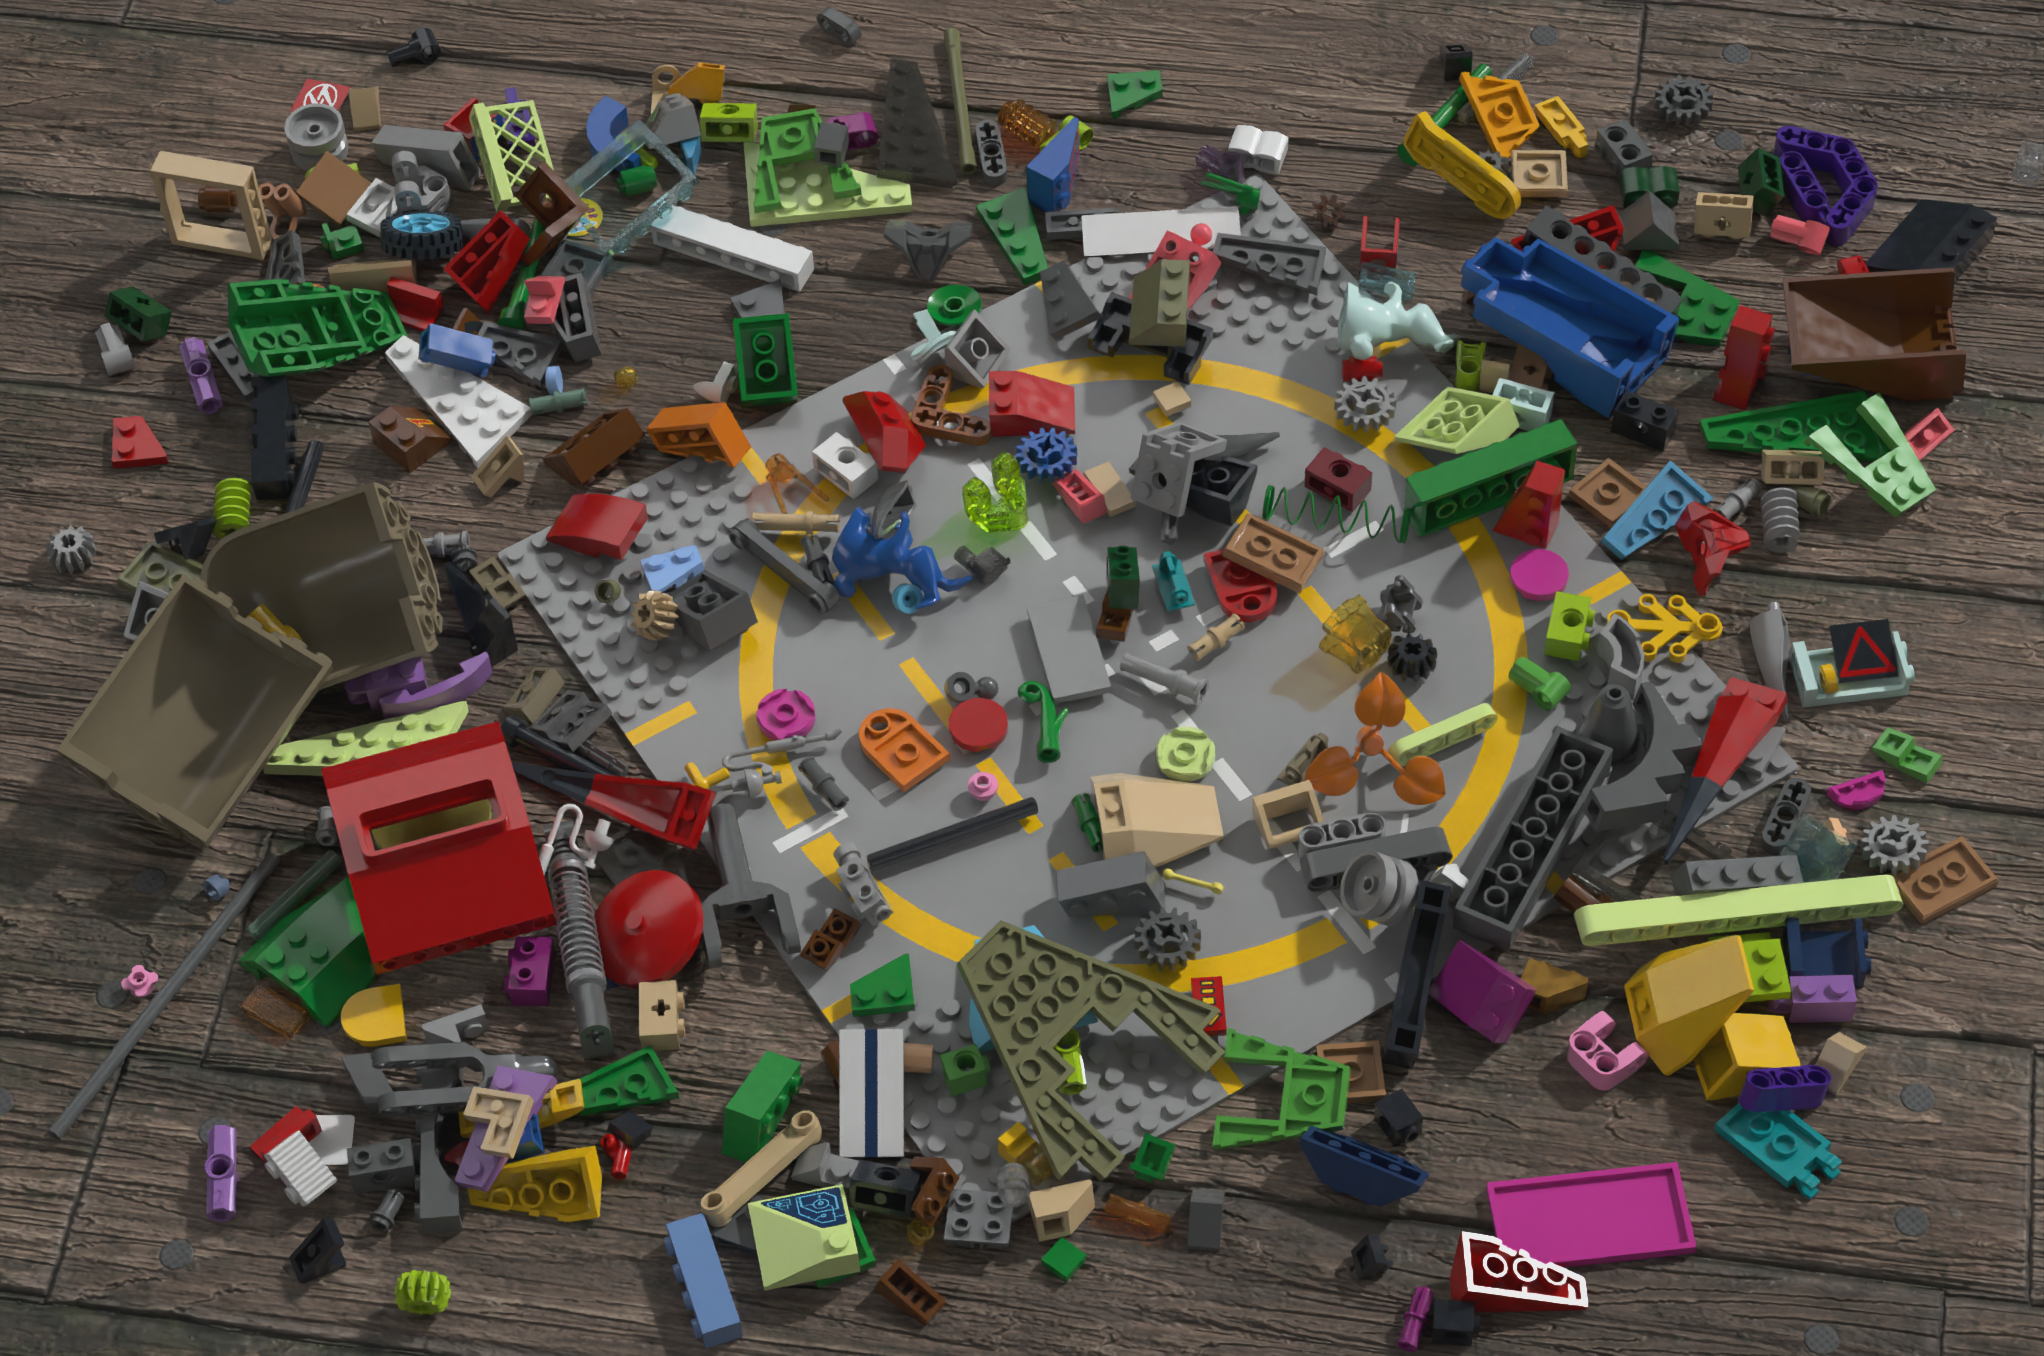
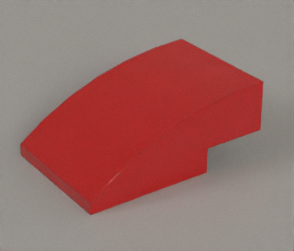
[546,494,648,560]

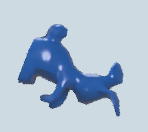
[832,507,973,609]

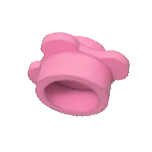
[121,965,159,997]

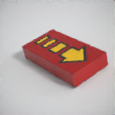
[1191,976,1227,1036]

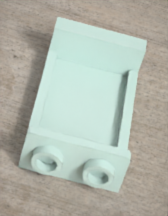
[1789,631,1915,708]

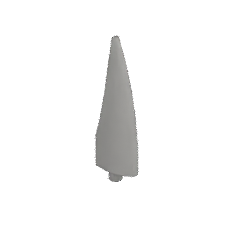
[1749,602,1790,719]

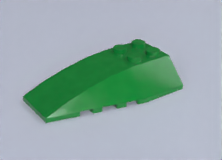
[227,279,408,377]
[238,876,375,1028]

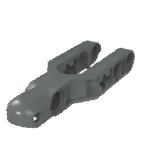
[370,1042,558,1117]

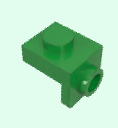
[1128,1133,1177,1184]

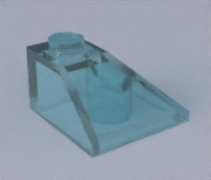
[1779,813,1858,883]

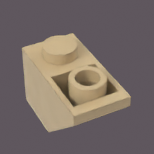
[1028,1179,1095,1242]

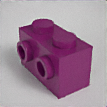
[504,936,556,1006]

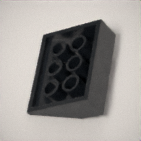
[1865,199,1997,284]

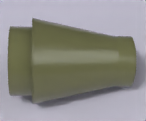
[1788,484,1831,516]

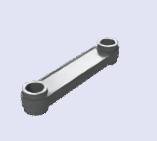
[728,518,840,614]

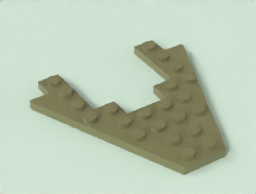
[957,920,1226,1182]

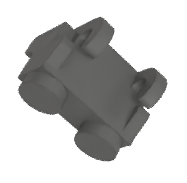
[1374,575,1423,633]

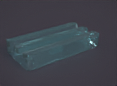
[1358,262,1416,300]

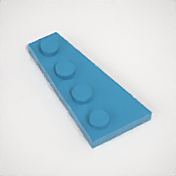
[1600,460,1714,560]

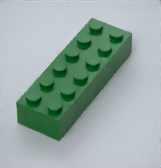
[1404,419,1578,538]

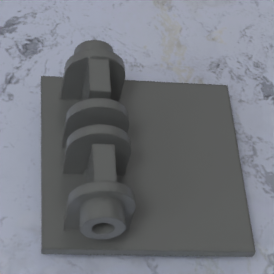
[944,1189,1015,1251]

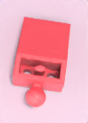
[1129,223,1222,310]

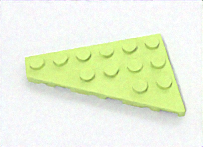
[744,142,913,227]

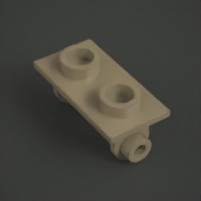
[1277,732,1329,786]

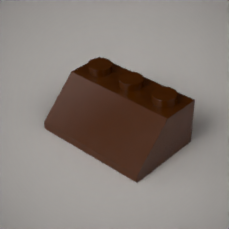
[542,408,646,486]

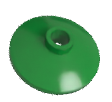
[927,285,982,326]

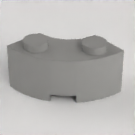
[1597,613,1644,701]

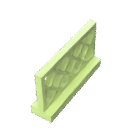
[469,100,554,213]

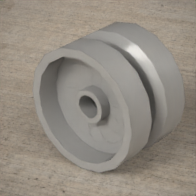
[284,103,349,171]
[1340,850,1418,926]

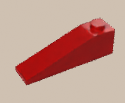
[1450,1232,1588,1312]

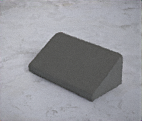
[342,1053,393,1115]

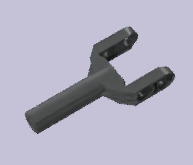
[701,804,801,969]

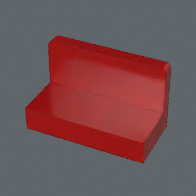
[386,276,444,331]
[250,1107,322,1163]

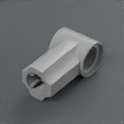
[95,322,135,376]

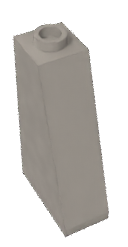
[371,125,481,191]

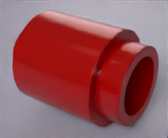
[1342,355,1383,385]

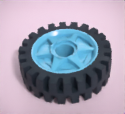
[380,210,462,260]

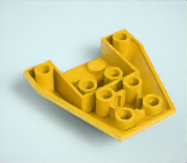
[1624,935,1754,1076]

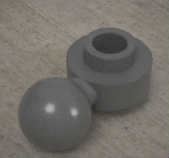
[944,672,999,703]

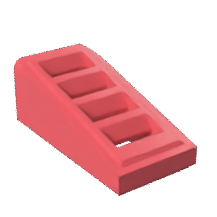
[1052,469,1107,524]

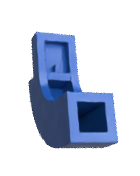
[586,96,641,175]

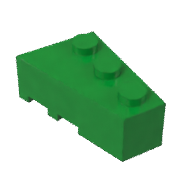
[722,1050,803,1163]

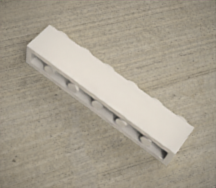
[651,203,814,292]

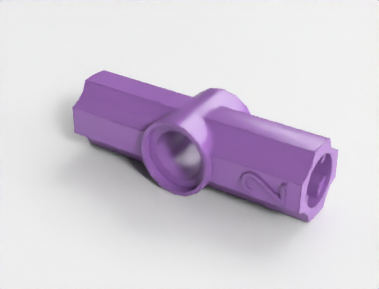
[179,337,223,415]
[205,1125,239,1222]

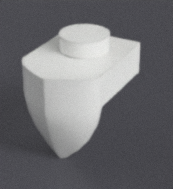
[693,362,738,403]
[1429,864,1470,901]

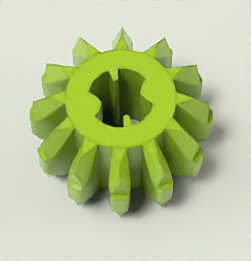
[394,1269,451,1315]

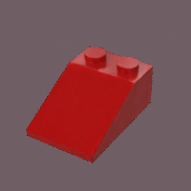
[989,371,1075,437]

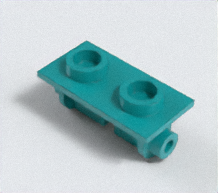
[1152,551,1195,612]

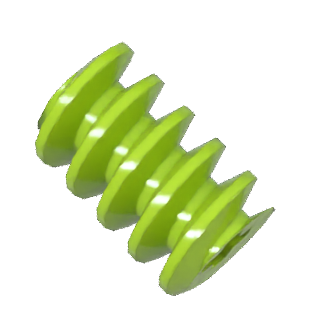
[213,478,252,539]

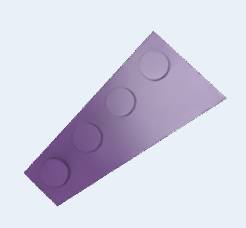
[454,1065,558,1192]

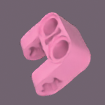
[1567,1011,1649,1091]

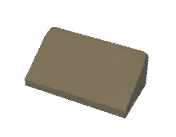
[503,667,564,724]

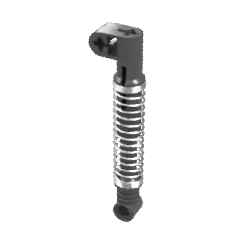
[543,820,615,1060]

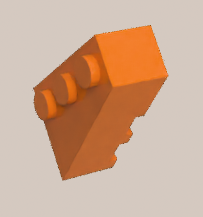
[646,402,751,468]

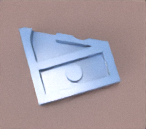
[640,544,704,593]

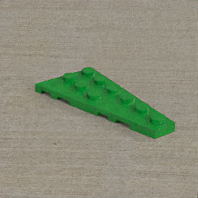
[1699,390,1890,461]

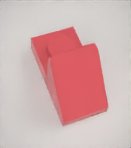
[524,276,565,324]

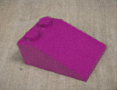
[1428,940,1537,1043]

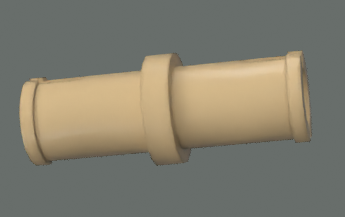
[1187,614,1245,662]

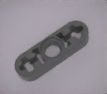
[975,119,1007,186]
[1760,778,1811,855]

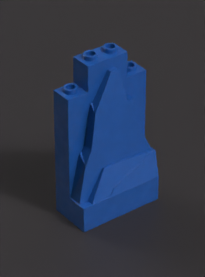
[1460,237,1680,418]

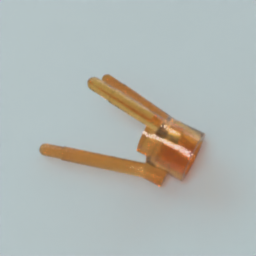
[765,453,829,514]

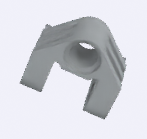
[392,151,452,214]

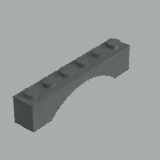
[415,1066,464,1234]

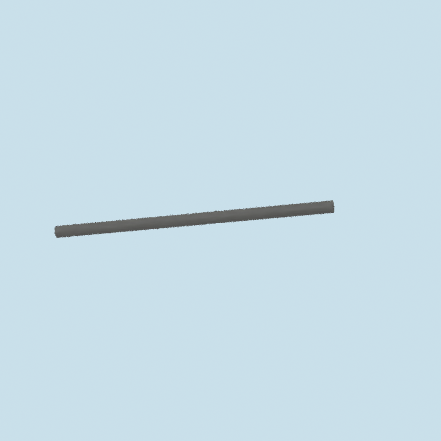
[47,852,281,1140]

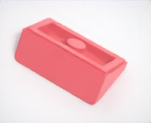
[1903,408,1955,461]

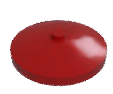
[591,870,704,989]

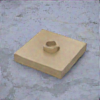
[1511,150,1568,197]

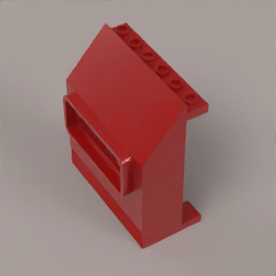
[321,721,556,975]

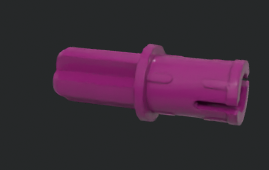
[1397,1286,1434,1352]

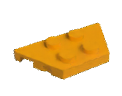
[1459,72,1540,159]

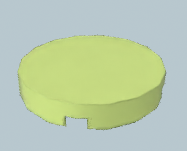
[1156,727,1215,781]

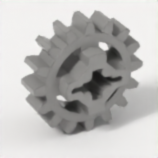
[1334,376,1397,433]
[1860,815,1929,876]

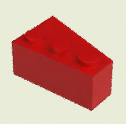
[443,210,530,314]
[1713,305,1775,410]
[1492,461,1565,549]

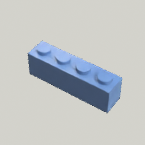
[663,1213,743,1349]

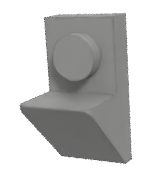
[422,1005,489,1044]
[791,1142,859,1194]

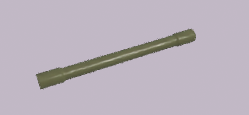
[944,28,977,175]

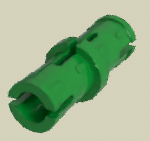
[1071,793,1103,852]

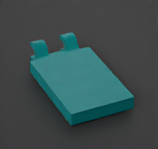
[1715,1103,1842,1200]

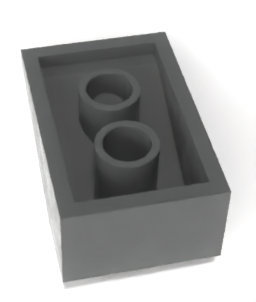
[664,569,758,650]

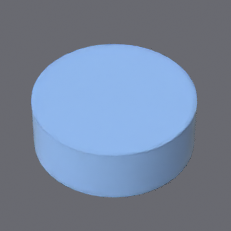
[545,366,563,395]

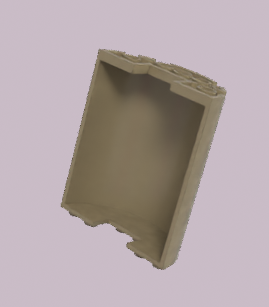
[56,574,333,849]

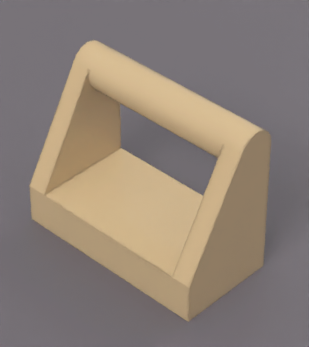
[1252,780,1324,850]

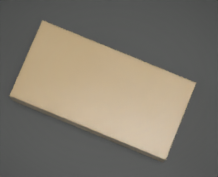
[1084,461,1136,517]

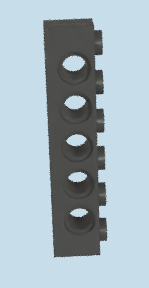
[1524,205,1682,315]

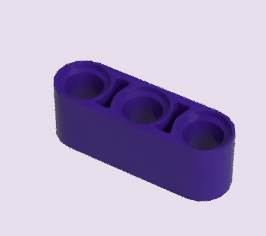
[1738,1065,1832,1112]

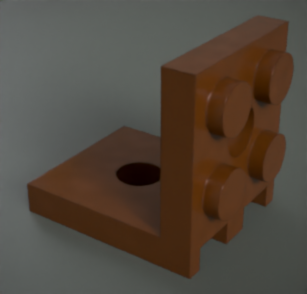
[515,161,590,267]

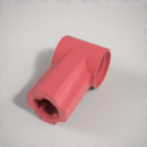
[1770,215,1830,255]

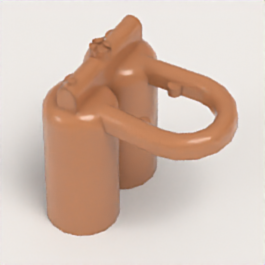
[259,183,307,240]

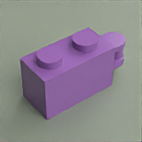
[345,657,428,711]
[1766,975,1857,1023]

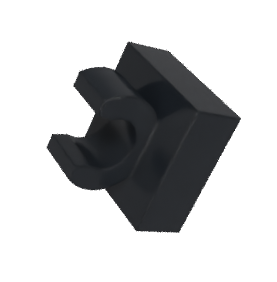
[1351,1234,1393,1280]

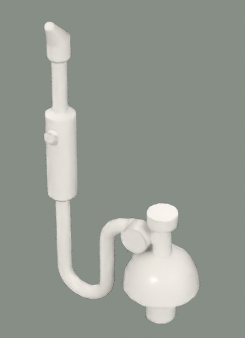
[539,804,614,876]

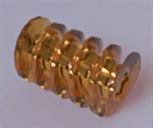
[998,99,1058,150]

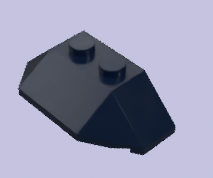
[1299,1126,1429,1207]

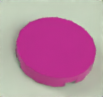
[1510,549,1569,601]
[756,689,815,741]

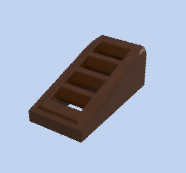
[874,1259,947,1326]

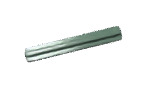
[247,850,341,941]

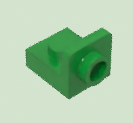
[319,223,364,260]

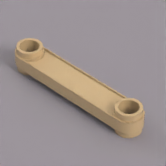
[701,1111,822,1227]

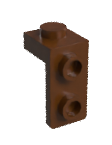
[909,1156,959,1228]

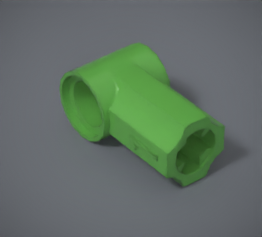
[1508,657,1571,711]

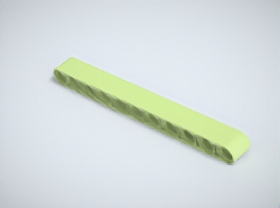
[1574,875,1903,946]

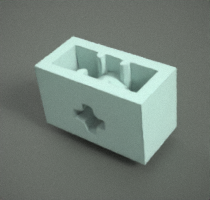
[1493,378,1554,431]

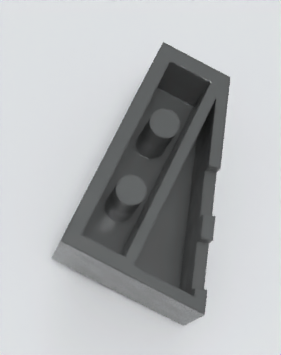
[549,272,602,362]
[1057,851,1166,917]

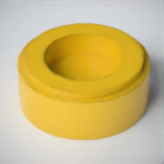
[1818,663,1838,694]

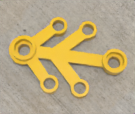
[1606,594,1723,663]

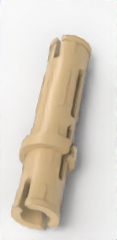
[752,511,840,534]

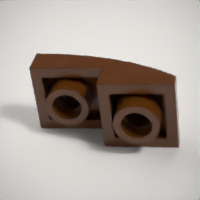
[800,908,862,970]

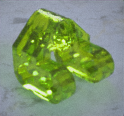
[962,451,1028,533]

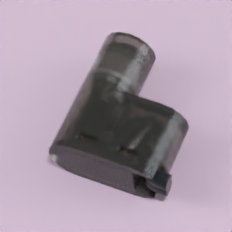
[954,546,1011,585]

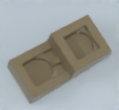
[469,557,526,609]

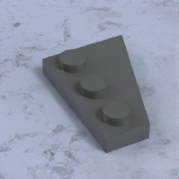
[265,230,305,285]
[730,279,785,318]

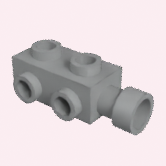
[834,842,894,926]

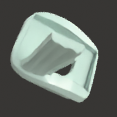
[911,309,956,364]

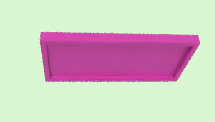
[1486,1162,1696,1268]

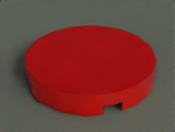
[949,698,1008,752]

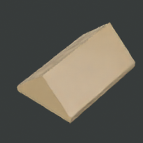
[328,258,417,292]

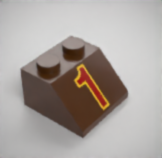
[368,406,453,473]

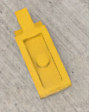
[1534,96,1588,159]

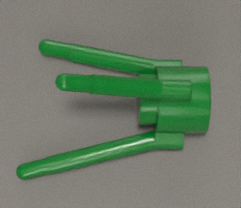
[1201,173,1260,215]

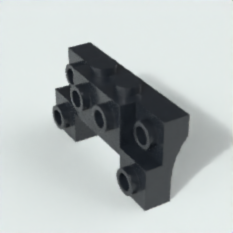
[1088,292,1213,385]

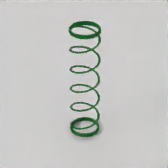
[1262,484,1411,544]

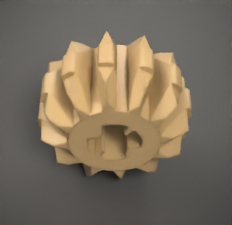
[630,590,679,641]

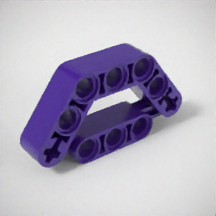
[1774,126,1878,247]

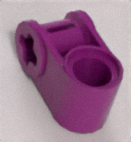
[827,112,879,150]

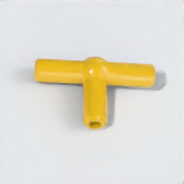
[684,762,730,789]

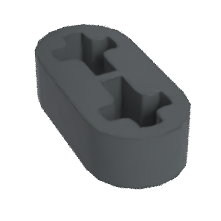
[816,7,862,46]

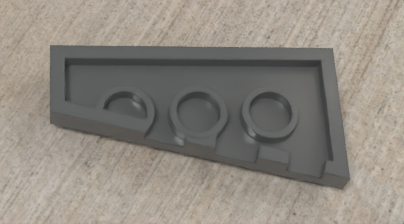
[1213,233,1326,295]

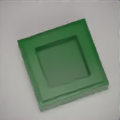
[1041,1237,1087,1283]

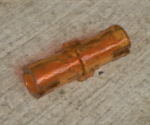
[1105,1193,1172,1235]

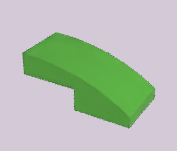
[1872,727,1943,783]

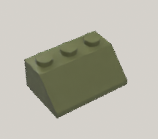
[1129,259,1190,347]

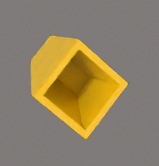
[1693,1013,1801,1100]

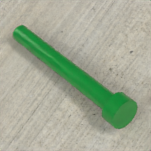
[1397,64,1492,166]
[497,218,546,331]

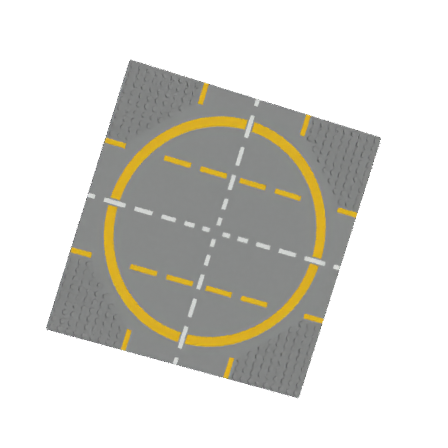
[498,174,1797,1223]

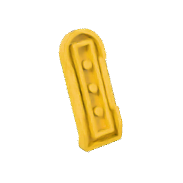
[1403,111,1521,219]

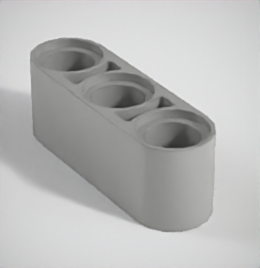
[1298,813,1386,859]

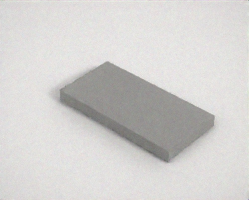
[1026,594,1112,704]

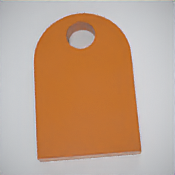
[859,708,950,792]

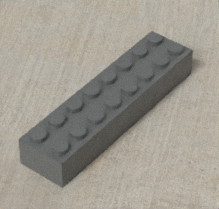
[1453,726,1613,952]

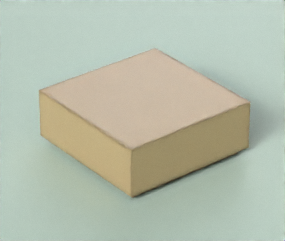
[1153,381,1191,417]

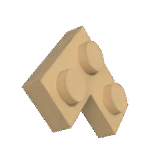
[463,1086,534,1159]

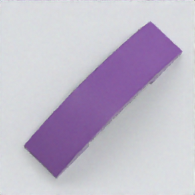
[379,652,493,719]

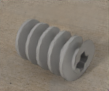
[1760,487,1800,553]

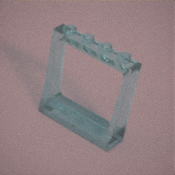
[564,119,700,258]

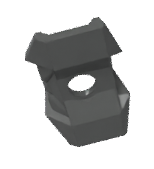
[884,220,973,281]

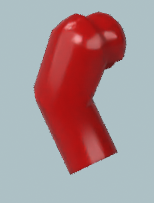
[600,1134,631,1179]

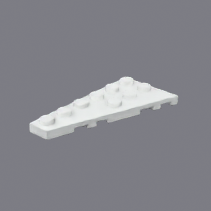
[385,335,532,468]

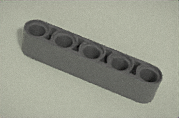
[1299,827,1453,892]

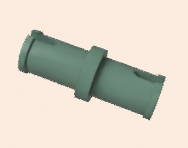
[529,388,588,416]

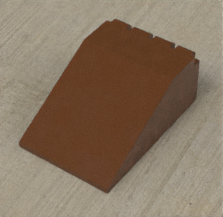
[1783,267,1966,401]

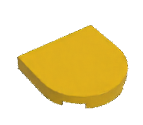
[341,984,407,1047]

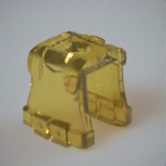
[1318,595,1392,674]

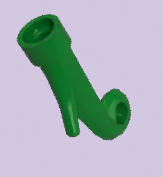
[1017,681,1068,763]

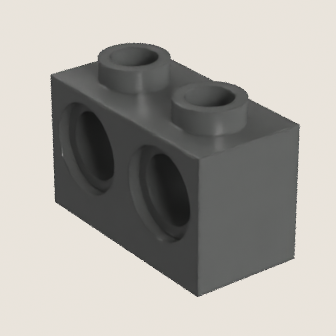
[1594,119,1653,180]

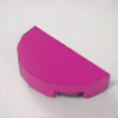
[1827,770,1886,810]

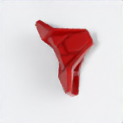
[1675,501,1751,596]

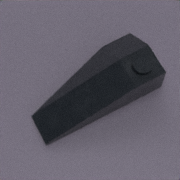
[444,562,518,667]

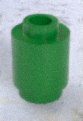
[616,165,658,197]

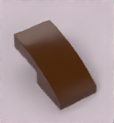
[1096,591,1134,642]

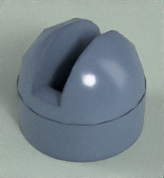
[203,874,230,901]

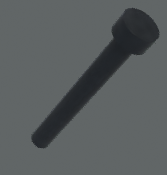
[501,715,616,776]

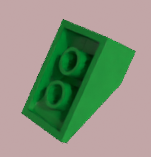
[733,313,798,408]

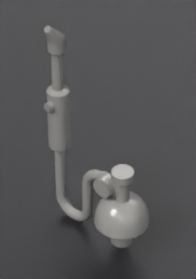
[722,728,842,798]

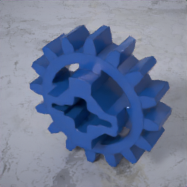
[1016,428,1078,483]

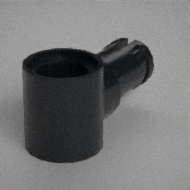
[386,28,441,68]

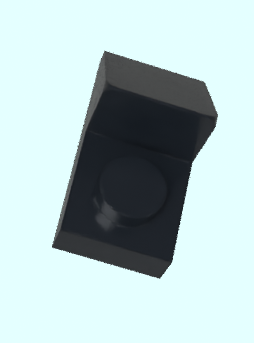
[1439,44,1473,81]
[154,516,216,560]
[289,1218,346,1284]

